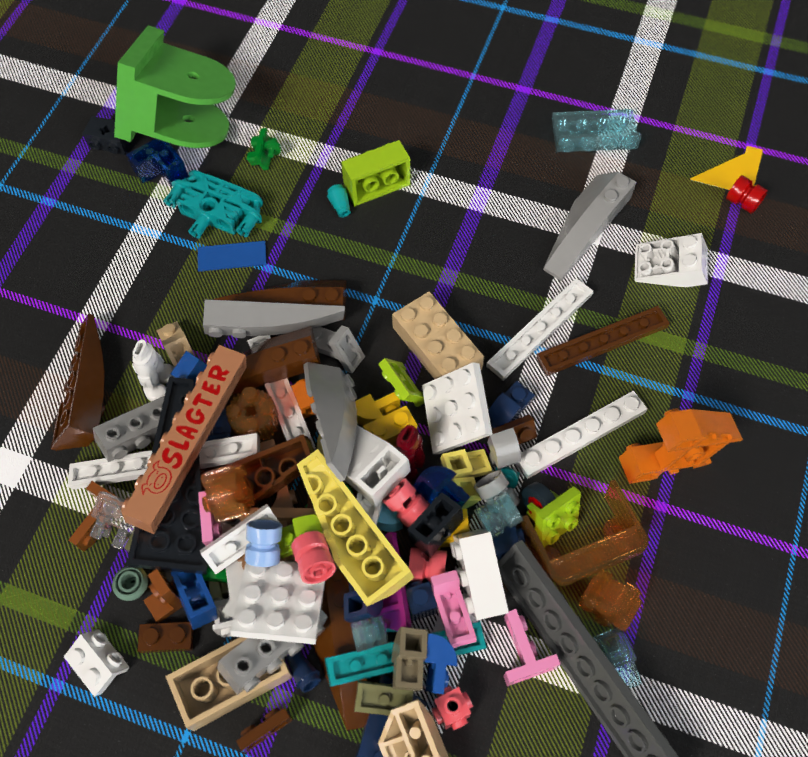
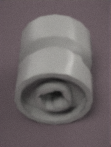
[474,470,520,517]

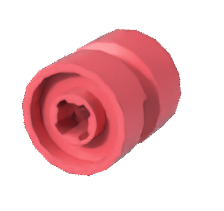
[382,478,430,528]
[291,531,336,584]
[409,547,447,583]

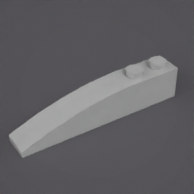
[543,172,636,281]
[203,300,345,338]
[303,362,357,482]

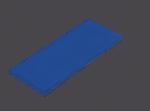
[198,241,267,272]

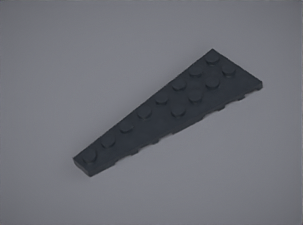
[126,377,208,575]

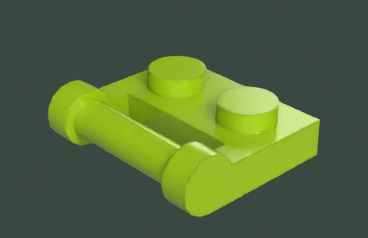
[378,358,424,407]

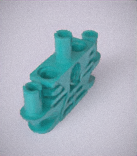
[163,170,263,239]

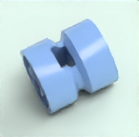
[245,519,282,567]

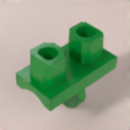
[247,128,282,170]

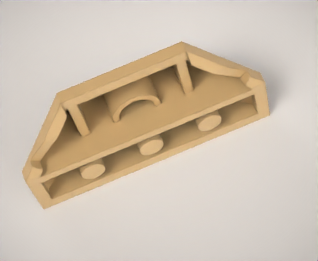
[378,699,449,757]

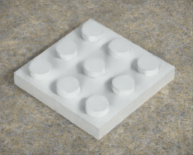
[422,363,493,454]
[230,561,325,644]

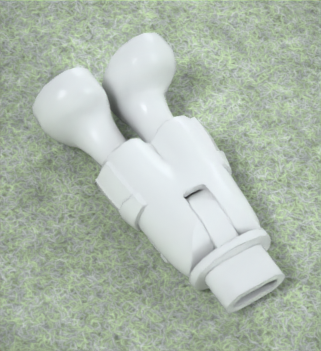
[132,340,174,402]

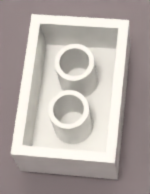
[450,529,509,620]

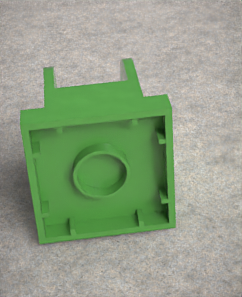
[114,25,236,148]

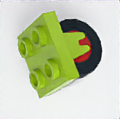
[522,482,581,550]

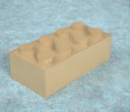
[392,292,484,380]
[166,637,293,731]

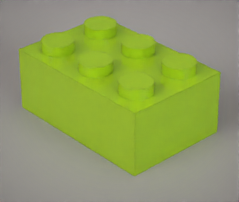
[341,140,410,207]

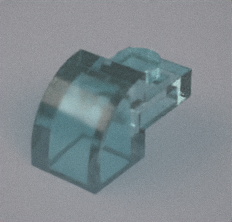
[351,615,389,652]
[593,628,642,688]

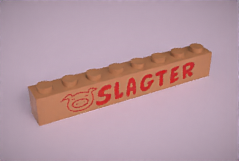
[121,345,247,534]

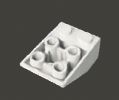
[634,233,708,287]
[324,425,411,507]

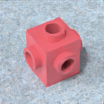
[431,686,473,731]

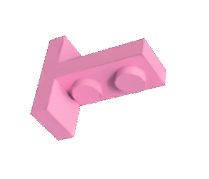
[431,570,477,648]
[504,609,561,686]

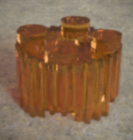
[226,387,279,440]
[201,463,255,522]
[579,570,641,632]

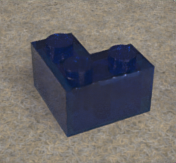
[126,139,189,187]

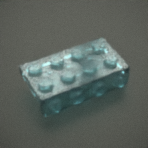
[552,109,641,152]

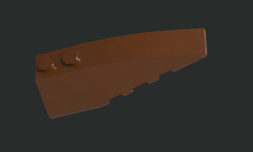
[214,280,346,320]
[51,314,105,451]
[232,326,321,395]
[313,567,369,731]

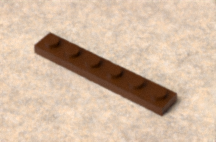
[536,306,670,376]

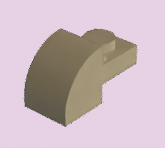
[391,627,428,691]

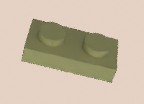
[354,680,413,716]

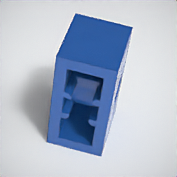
[171,571,218,630]

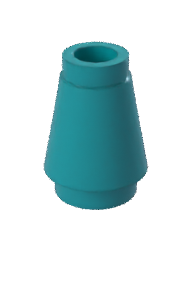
[327,184,351,217]

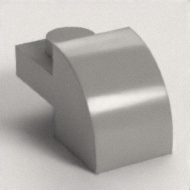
[487,428,521,469]

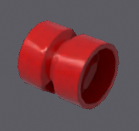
[726,175,768,214]

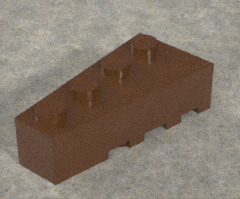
[209,434,314,523]

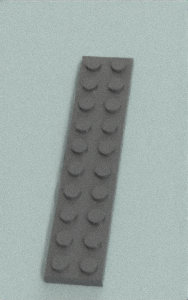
[498,540,678,757]

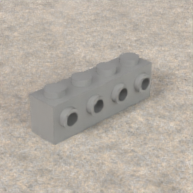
[93,396,165,462]
[217,610,328,695]

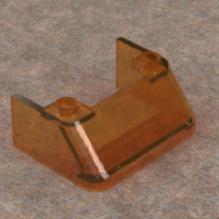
[521,479,649,586]

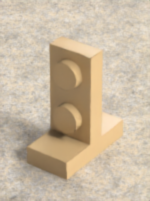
[156,321,195,368]

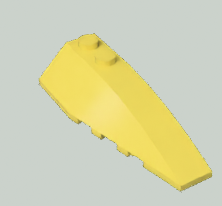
[297,449,414,607]

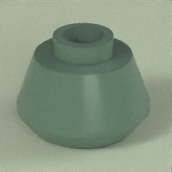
[112,566,148,601]

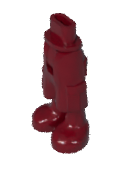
[396,425,425,482]

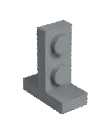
[313,325,365,373]

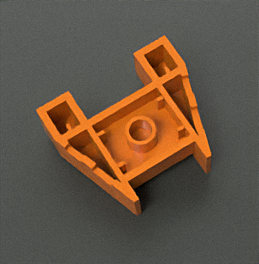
[619,408,743,484]

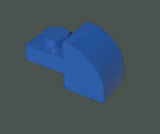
[424,634,457,694]

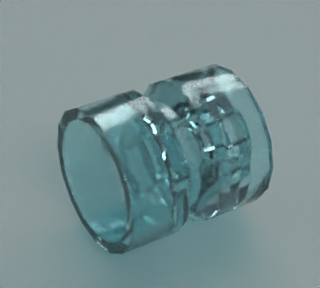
[475,492,523,539]

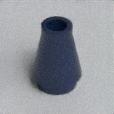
[286,651,321,693]

